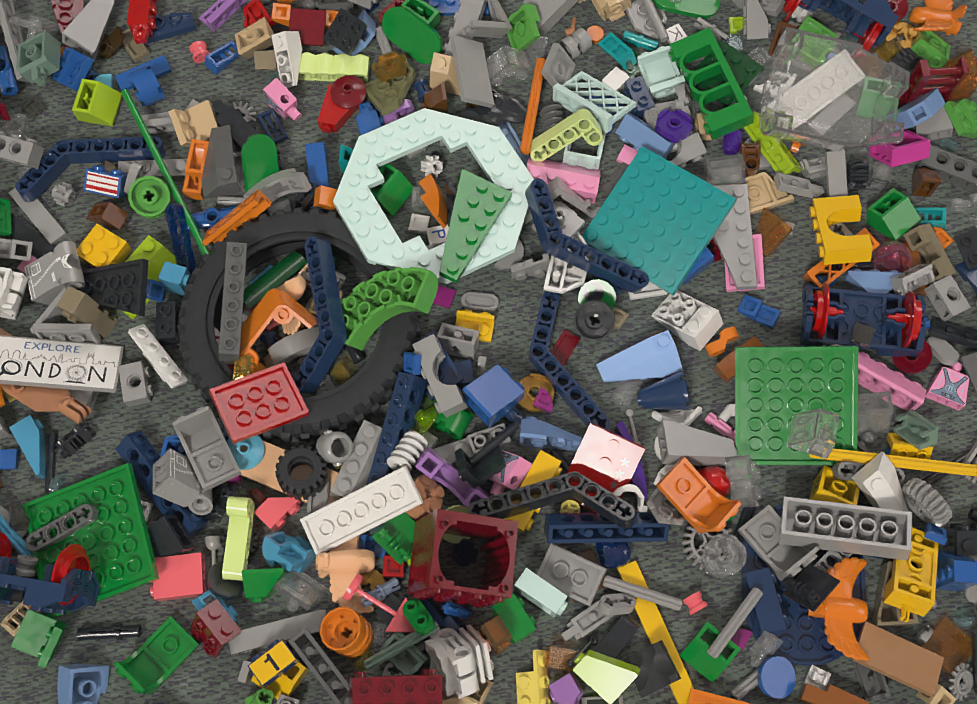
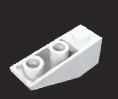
[271,31,302,88]

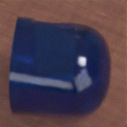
[596,542,631,569]

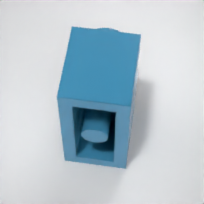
[158,261,191,296]

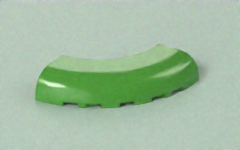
[341,267,438,351]

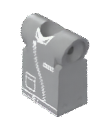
[24,241,86,305]
[153,448,213,515]

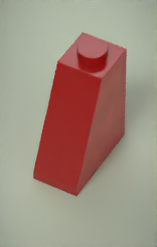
[317,84,365,133]

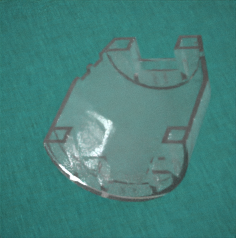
[759,27,910,151]

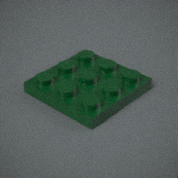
[688,40,764,107]

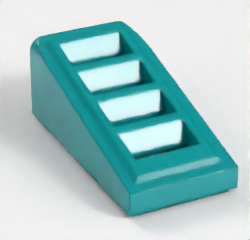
[914,207,946,230]

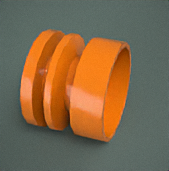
[320,607,373,658]

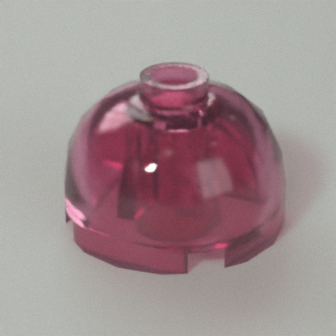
[872,241,912,273]

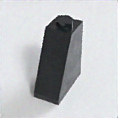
[148,514,196,558]

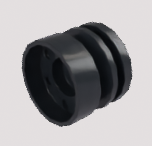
[574,299,615,341]

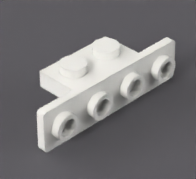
[128,324,188,389]

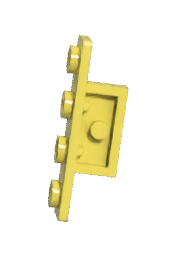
[516,650,551,704]

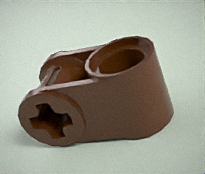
[740,141,760,177]

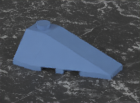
[519,417,583,451]
[57,664,109,704]

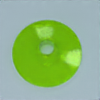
[413,403,438,435]

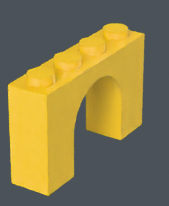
[809,195,873,265]

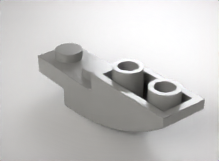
[433,423,511,466]

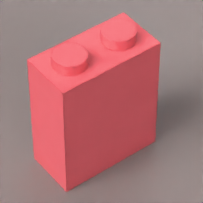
[150,552,207,601]

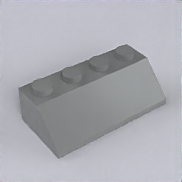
[329,420,382,499]

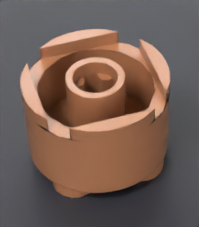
[405,474,445,520]

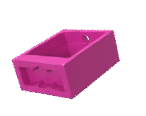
[869,130,931,167]

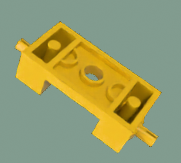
[883,527,939,622]

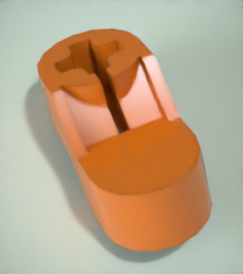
[705,327,739,358]

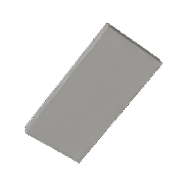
[450,35,494,108]

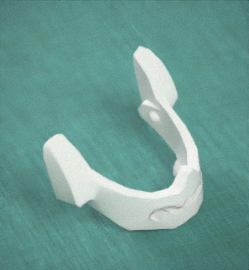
[604,484,648,512]

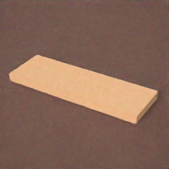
[240,440,339,505]

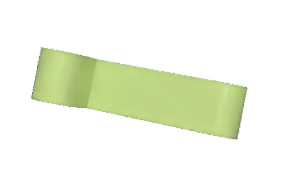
[530,109,603,162]
[222,496,255,581]

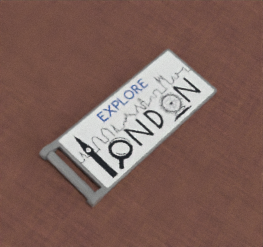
[0,335,124,393]

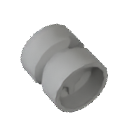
[559,28,593,60]

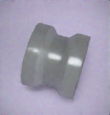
[15,555,39,577]

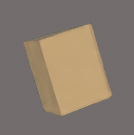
[235,17,274,59]

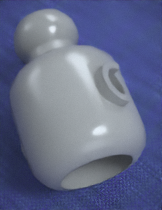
[315,430,353,466]

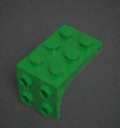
[114,616,200,695]

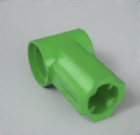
[244,688,274,704]

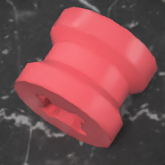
[189,41,209,63]
[682,591,708,615]

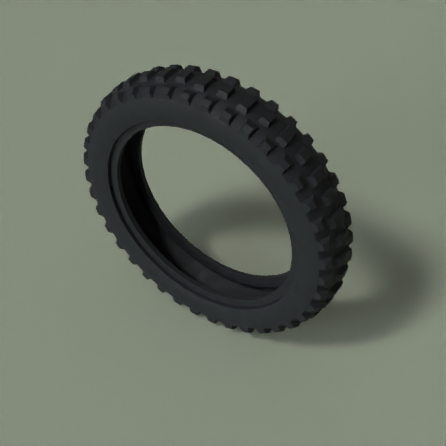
[178,208,421,442]

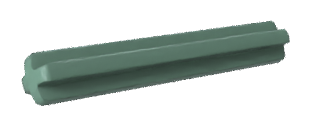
[364,620,440,670]

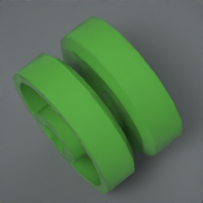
[128,176,173,219]

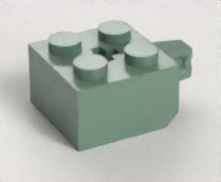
[16,31,61,86]

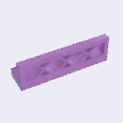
[199,0,248,32]

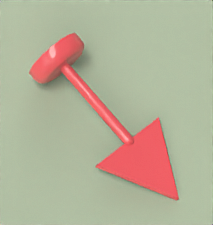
[342,573,421,633]

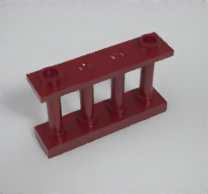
[899,57,969,108]

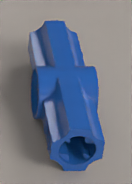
[0,46,18,96]
[184,206,237,231]

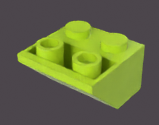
[72,79,123,127]

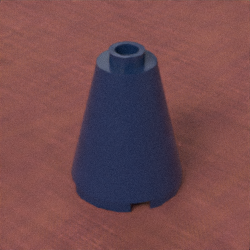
[636,371,692,410]

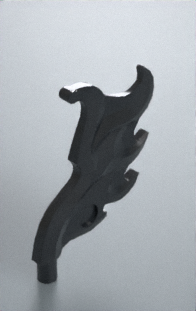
[459,93,542,127]

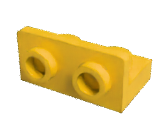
[455,309,495,343]
[886,432,933,459]

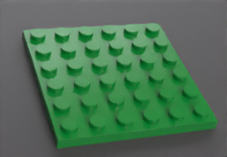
[735,346,858,465]
[23,463,159,619]

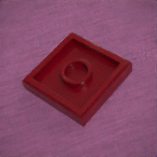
[289,8,327,47]

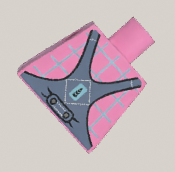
[263,78,302,122]
[925,362,969,411]
[489,450,532,495]

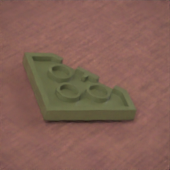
[365,64,416,116]

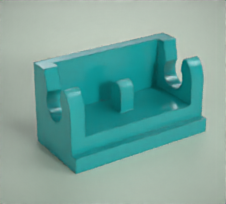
[598,32,637,70]

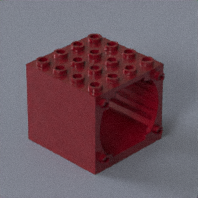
[407,509,518,608]
[349,669,442,704]

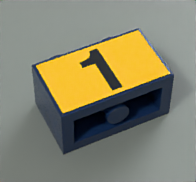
[248,639,300,688]

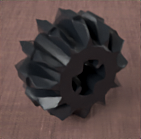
[846,159,870,190]

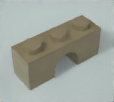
[904,223,956,285]

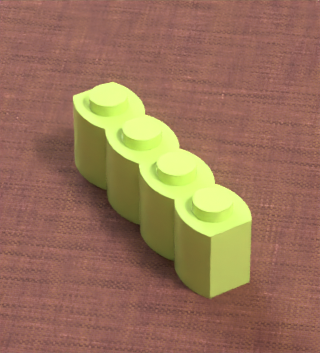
[298,52,370,83]

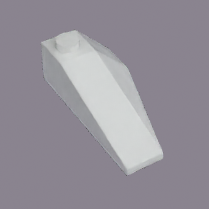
[852,452,908,511]

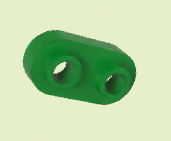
[402,599,435,635]

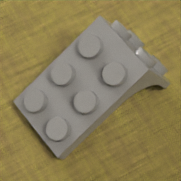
[172,406,242,492]
[738,505,819,581]

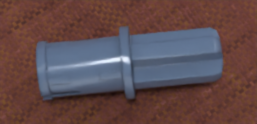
[360,577,400,607]

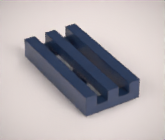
[257,108,289,143]

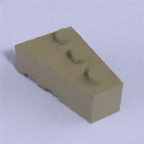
[56,286,118,339]
[871,562,919,628]

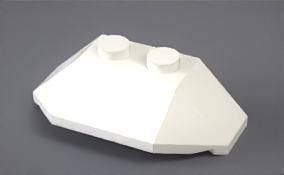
[543,231,589,294]

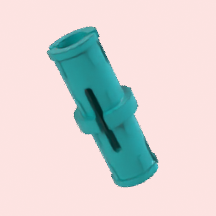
[622,30,659,51]

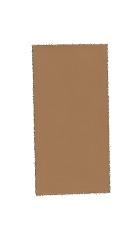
[852,621,944,697]

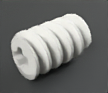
[387,430,428,471]

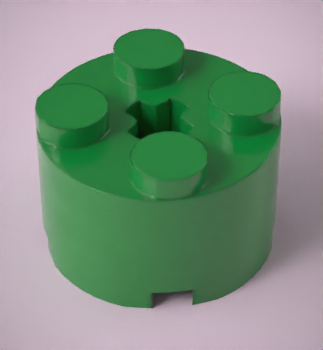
[427,406,474,440]

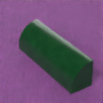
[243,251,307,312]

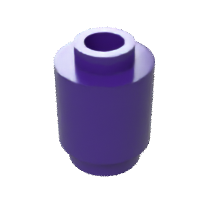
[722,129,743,156]

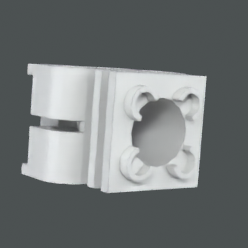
[0,267,28,320]
[424,625,494,699]

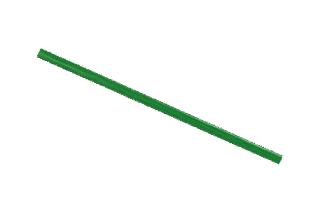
[121,89,210,255]

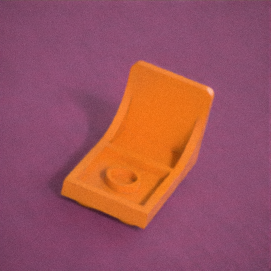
[656,457,742,533]

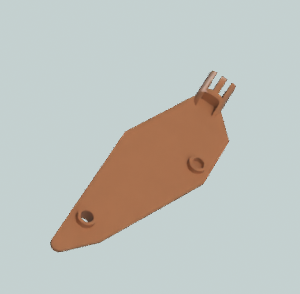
[0,328,92,424]

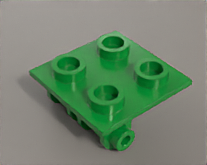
[372,513,415,565]

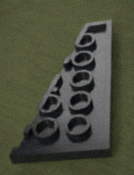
[76,259,149,317]

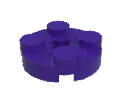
[655,109,693,143]

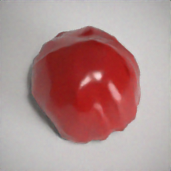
[698,466,731,498]

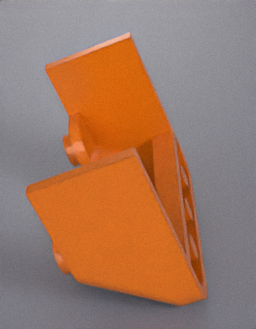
[239,288,318,374]

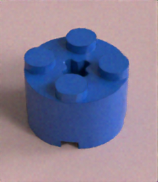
[127,65,166,107]

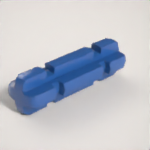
[442,602,472,619]

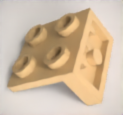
[168,100,219,147]

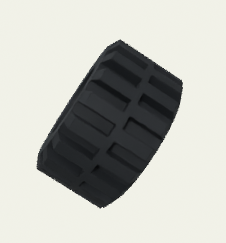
[275,445,328,500]

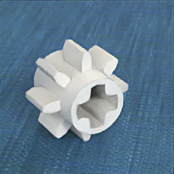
[792,6,813,23]
[421,155,443,177]

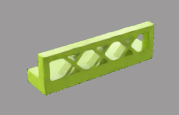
[744,111,803,175]

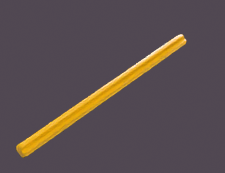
[808,446,977,477]

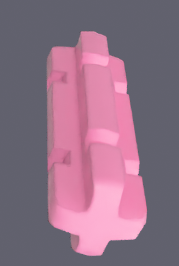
[704,412,735,443]

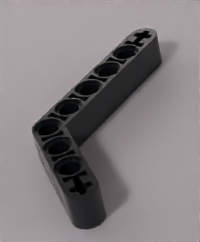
[468,472,635,529]

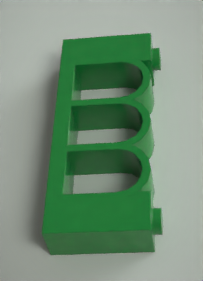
[668,27,754,140]

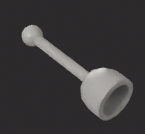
[205,536,222,566]

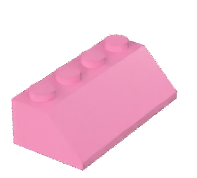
[526,157,601,203]
[858,352,927,412]

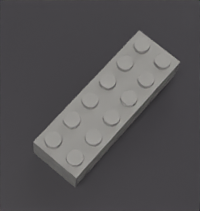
[779,496,912,560]

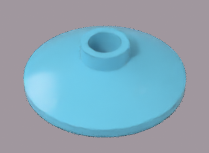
[226,435,265,470]

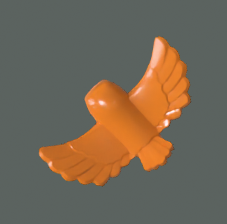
[908,0,967,36]
[808,557,869,661]

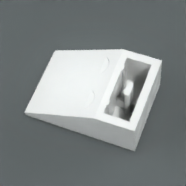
[651,290,723,351]

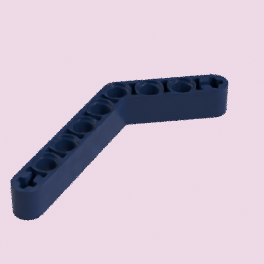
[15,136,166,202]
[525,178,649,294]
[293,236,347,394]
[528,291,610,430]

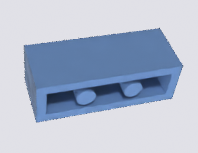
[615,113,676,159]

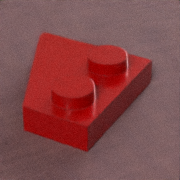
[243,0,276,28]

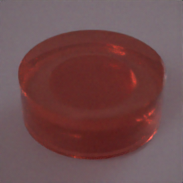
[249,488,267,505]

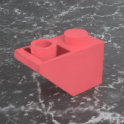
[254,497,301,532]

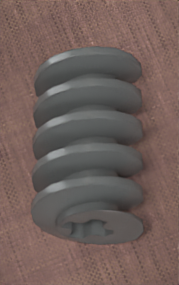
[540,104,564,141]

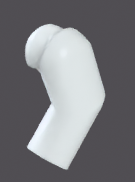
[717,404,735,423]

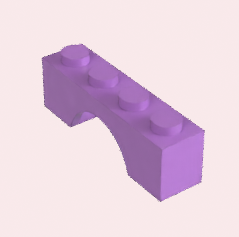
[415,446,490,515]
[549,673,585,704]

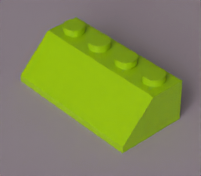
[120,235,182,320]

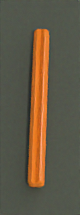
[520,58,546,155]

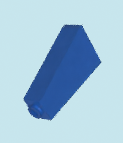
[305,142,331,213]

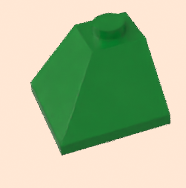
[242,568,289,603]

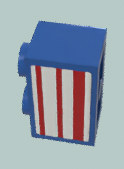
[83,165,127,198]

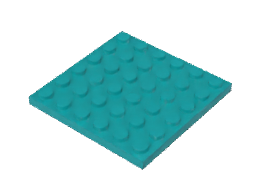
[582,146,737,296]

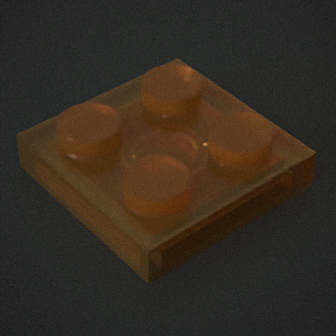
[920,617,972,677]

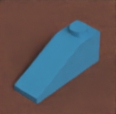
[9,415,46,479]

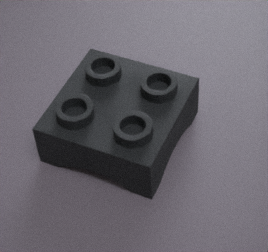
[622,640,681,698]

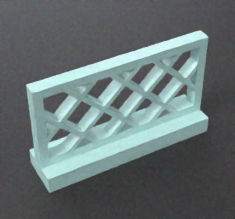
[553,71,636,133]

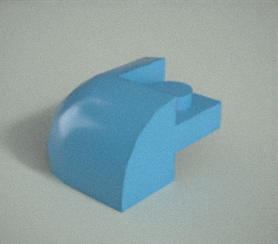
[262,531,316,574]

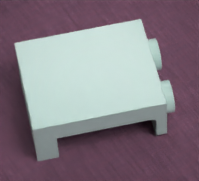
[637,46,686,100]

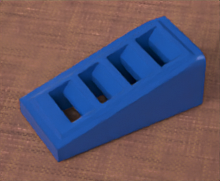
[205,40,241,75]

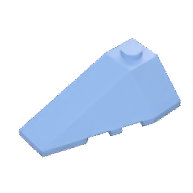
[596,330,683,382]

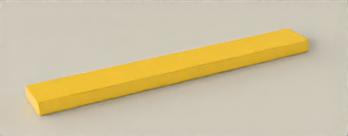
[617,561,694,704]

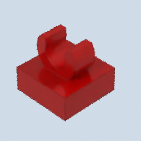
[382,556,404,578]

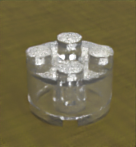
[701,534,747,579]

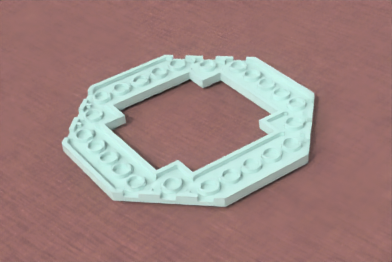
[333,108,534,284]

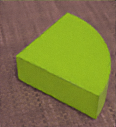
[728,17,743,35]

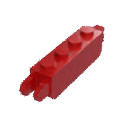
[127,0,159,44]

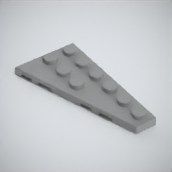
[713,184,757,290]

